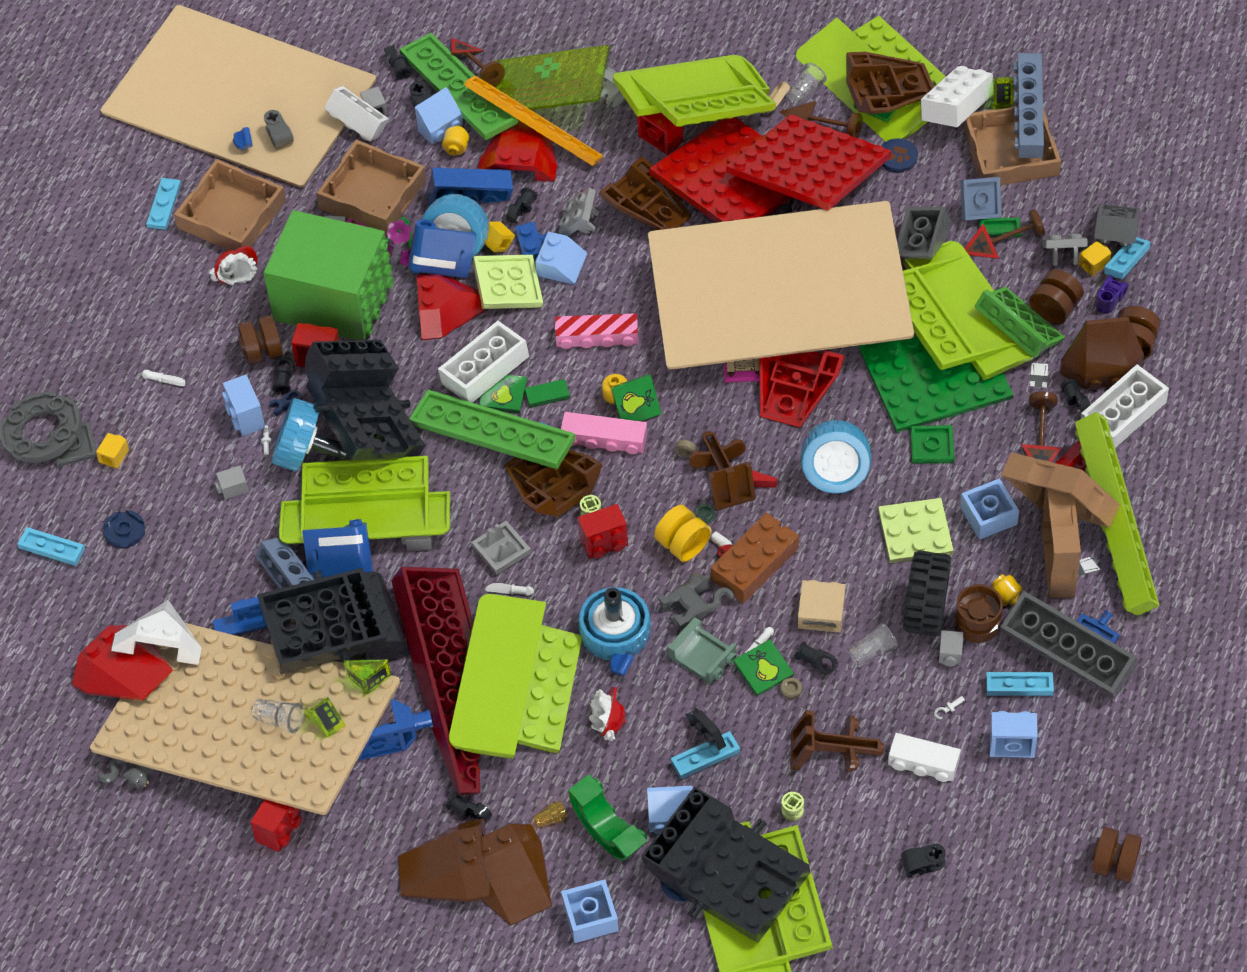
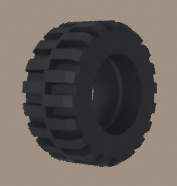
[903,550,951,637]

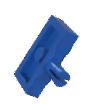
[515,221,547,259]
[1077,610,1120,644]

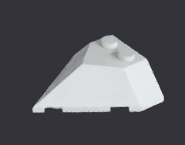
[111,600,202,665]

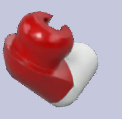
[710,531,732,558]

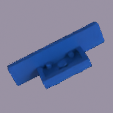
[213,597,267,635]

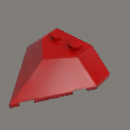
[417,273,485,340]

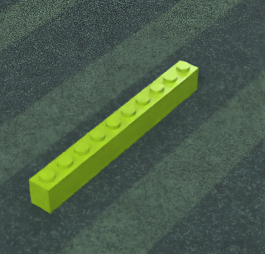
[1075,412,1160,615]

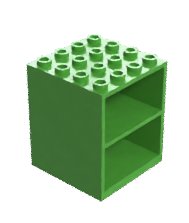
[264,210,394,340]

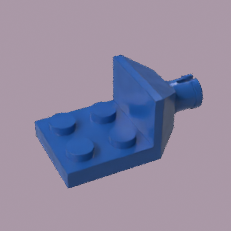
[358,699,433,761]

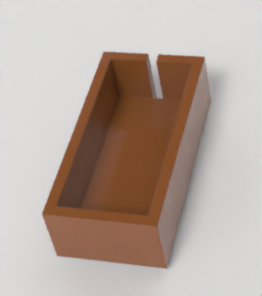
[711,512,799,604]

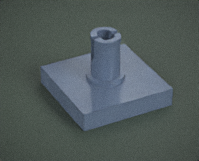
[960,177,1002,220]

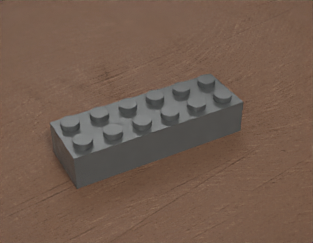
[1001,591,1139,699]

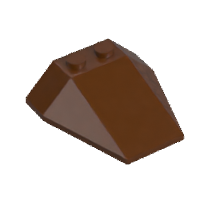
[846,52,934,114]
[598,157,691,230]
[1059,317,1144,390]
[504,450,602,517]
[398,818,491,902]
[481,823,552,926]

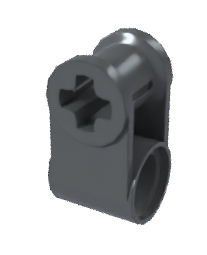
[264,110,294,149]

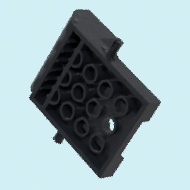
[305,340,426,461]
[257,568,408,674]
[641,786,811,943]

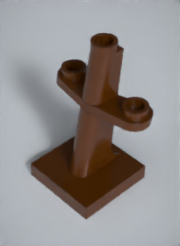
[689,431,756,511]
[791,710,884,772]

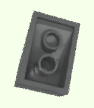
[1094,203,1141,246]
[897,207,952,259]

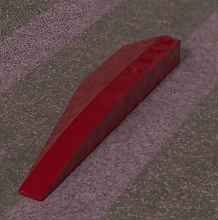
[391,567,480,795]

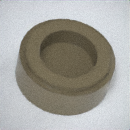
[675,440,697,458]
[780,678,802,700]

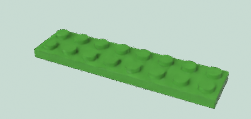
[399,33,518,140]
[409,390,576,469]

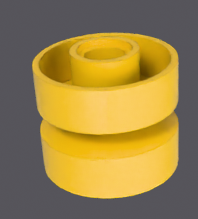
[654,505,712,562]

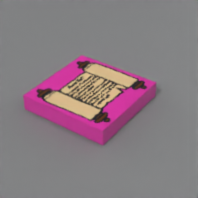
[723,358,760,383]

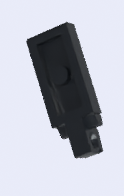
[685,708,726,750]

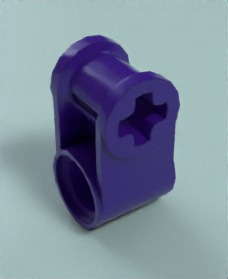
[1096,275,1129,314]

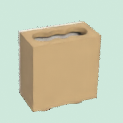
[798,580,846,632]

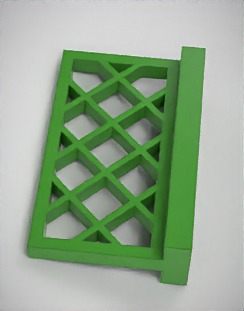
[974,287,1066,358]

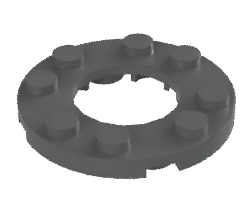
[0,392,82,463]

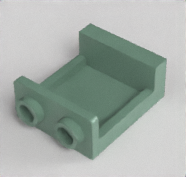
[668,617,737,684]

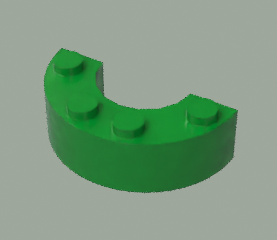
[568,774,647,860]

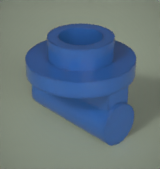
[233,127,253,151]
[610,654,634,677]

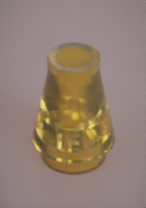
[533,800,568,828]

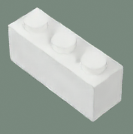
[324,86,389,141]
[888,733,961,782]

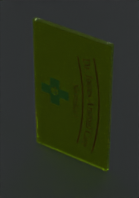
[491,45,610,110]

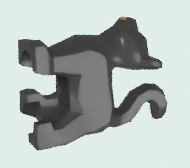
[658,572,734,630]
[97,758,155,790]

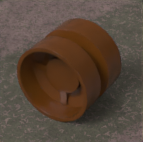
[1029,269,1084,325]
[1117,306,1161,360]
[238,315,283,365]
[955,584,1003,643]
[1092,826,1142,883]

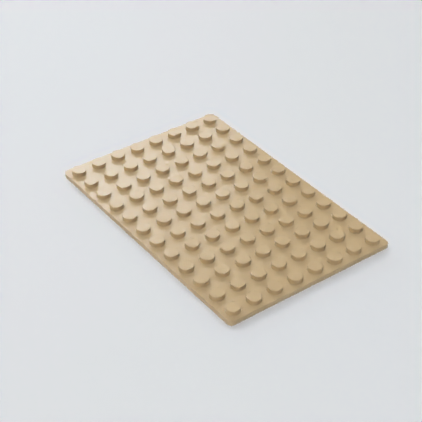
[101,5,376,188]
[648,201,914,370]
[90,623,400,815]

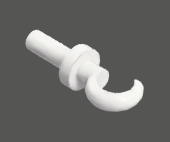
[261,425,271,455]
[934,696,965,720]

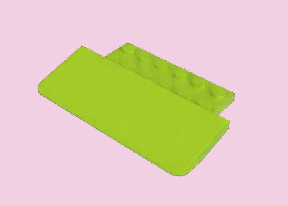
[796,15,946,142]
[613,55,776,127]
[903,241,1033,380]
[279,456,451,544]
[449,594,582,759]
[703,821,833,972]

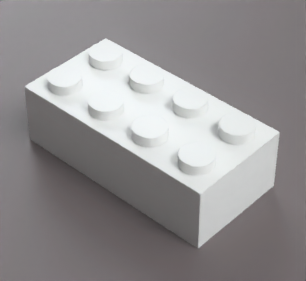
[921,66,993,127]
[438,321,529,403]
[1081,365,1169,448]

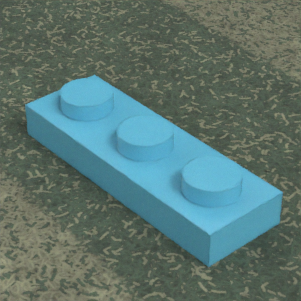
[146,178,181,230]
[1104,237,1150,279]
[18,527,85,566]
[986,672,1054,696]
[671,731,740,780]

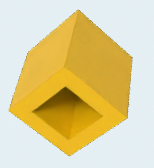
[485,221,516,252]
[1078,241,1111,277]
[96,433,129,469]

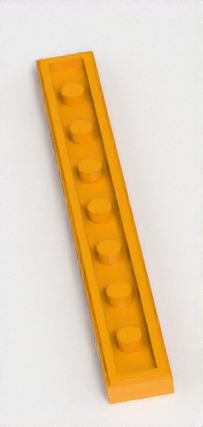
[464,76,603,166]

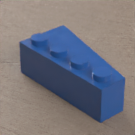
[426,167,513,207]

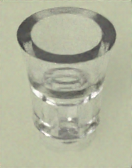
[786,63,827,106]
[848,622,898,667]
[252,699,304,733]

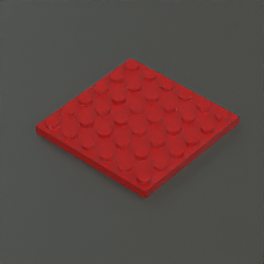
[726,114,891,211]
[649,117,793,223]

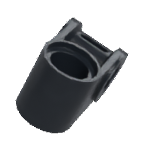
[409,81,432,108]
[901,844,946,878]

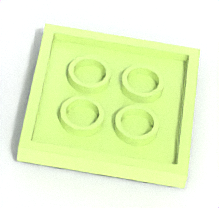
[473,255,543,309]
[878,498,954,563]

